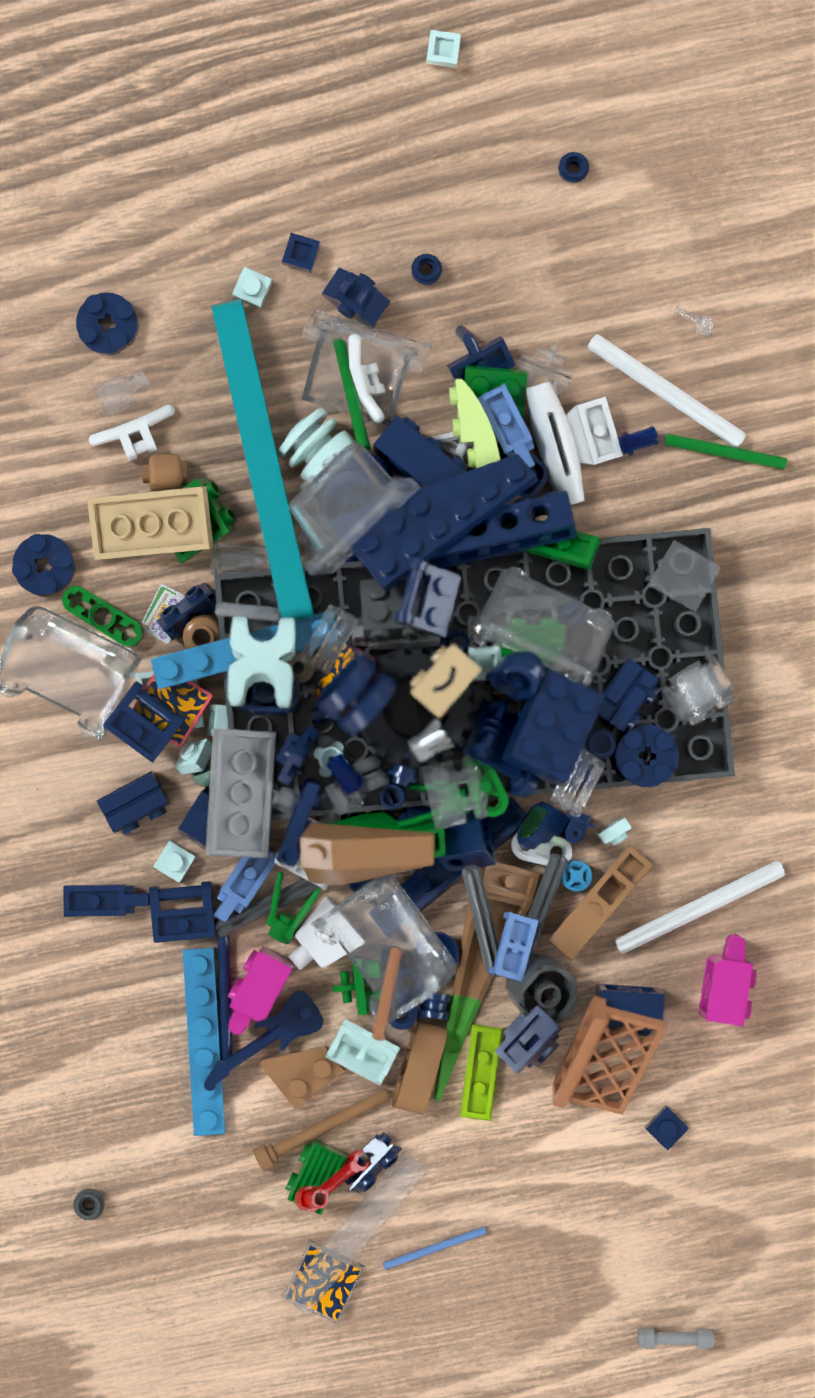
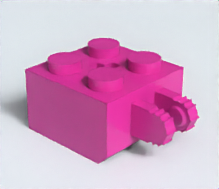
[698,933,757,1027]
[228,946,295,1035]

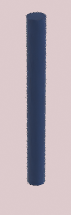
[217,936,233,1061]

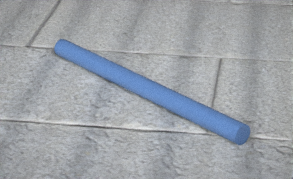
[383,1226,487,1270]

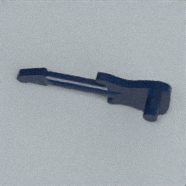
[204,991,323,1091]

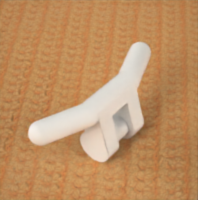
[348,334,386,423]
[89,404,175,462]

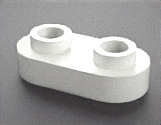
[511,833,572,866]

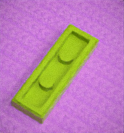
[460,1023,503,1121]

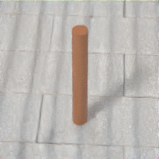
[372,947,403,1041]

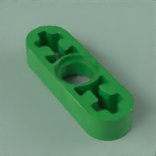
[62,586,144,647]

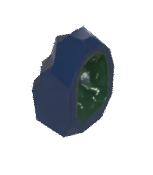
[517,801,569,850]

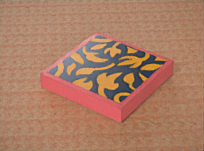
[133,674,214,748]

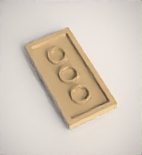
[87,486,214,560]

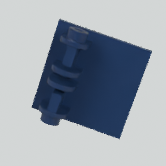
[462,698,523,781]

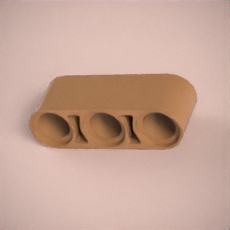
[392,1020,447,1115]

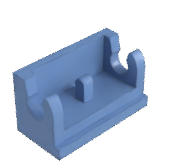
[488,912,538,981]

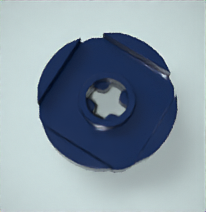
[76,292,139,356]
[12,534,75,596]
[615,725,679,787]

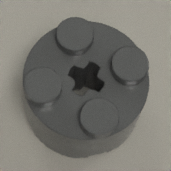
[506,953,578,1023]

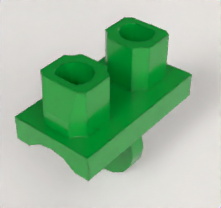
[332,956,382,1015]

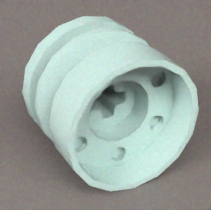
[277,407,358,491]

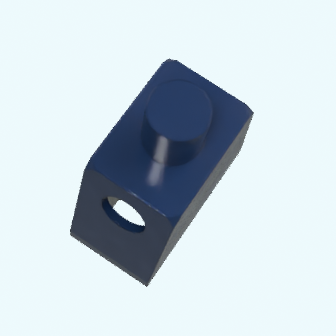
[178,787,210,850]
[434,801,496,872]

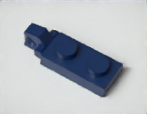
[276,778,323,867]
[63,884,150,917]

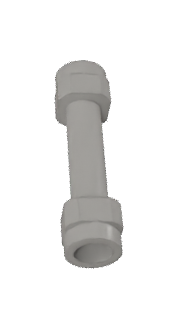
[637,1327,714,1349]

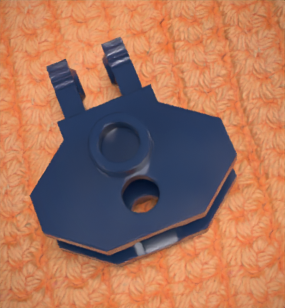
[322,268,390,329]

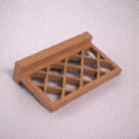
[552,996,666,1115]

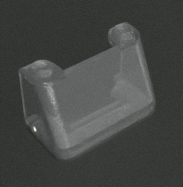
[469,567,615,687]
[0,606,141,740]
[311,874,457,1024]

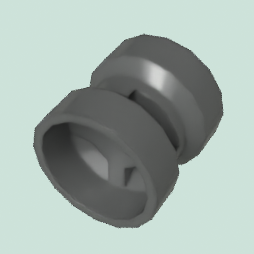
[350,754,391,794]

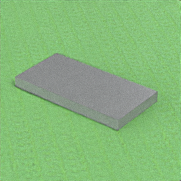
[206,728,276,858]

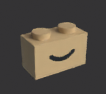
[410,644,482,718]

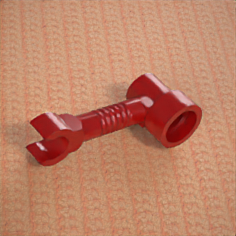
[295,1150,371,1212]

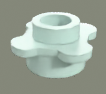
[314,742,349,777]

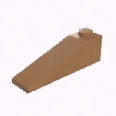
[300,823,434,886]

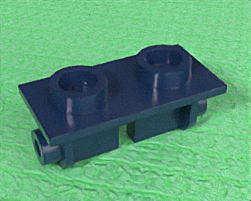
[157,582,217,641]
[562,809,596,843]
[345,1132,402,1194]

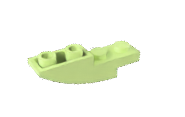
[449,379,500,468]

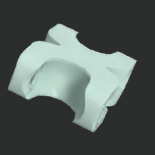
[228,616,296,708]

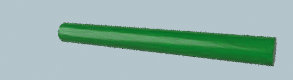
[333,339,371,452]
[664,433,787,470]

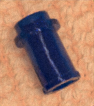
[618,426,659,456]
[325,753,364,796]

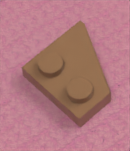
[259,1045,344,1110]

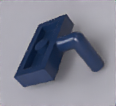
[447,325,516,381]

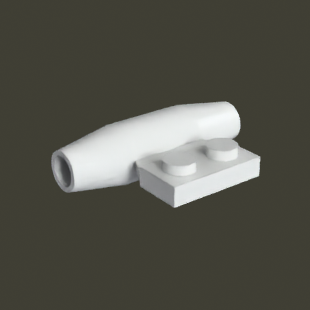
[526,381,623,505]

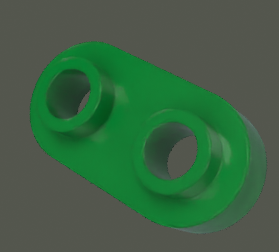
[463,758,508,817]

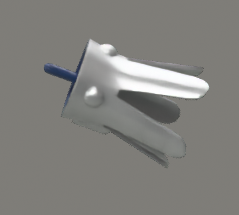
[405,718,454,762]

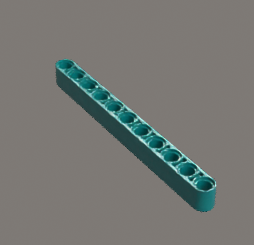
[211,299,314,621]

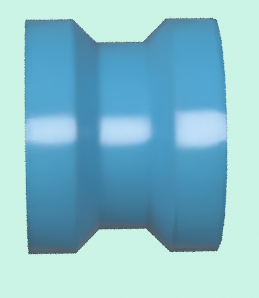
[561,860,592,892]

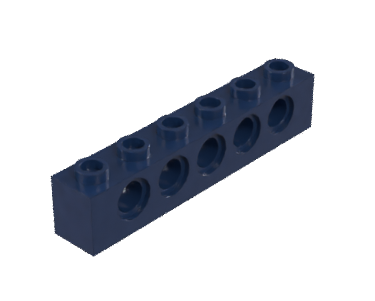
[407,491,578,577]

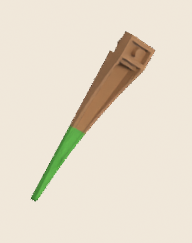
[434,861,540,1101]

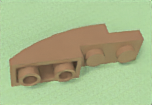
[548,845,653,961]

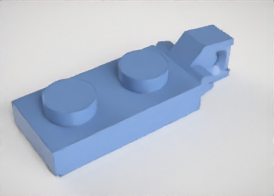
[477,384,535,468]
[213,849,277,922]

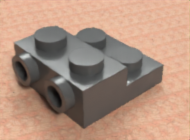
[360,577,427,644]

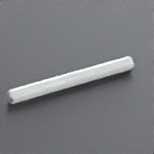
[588,334,746,448]
[615,861,785,954]

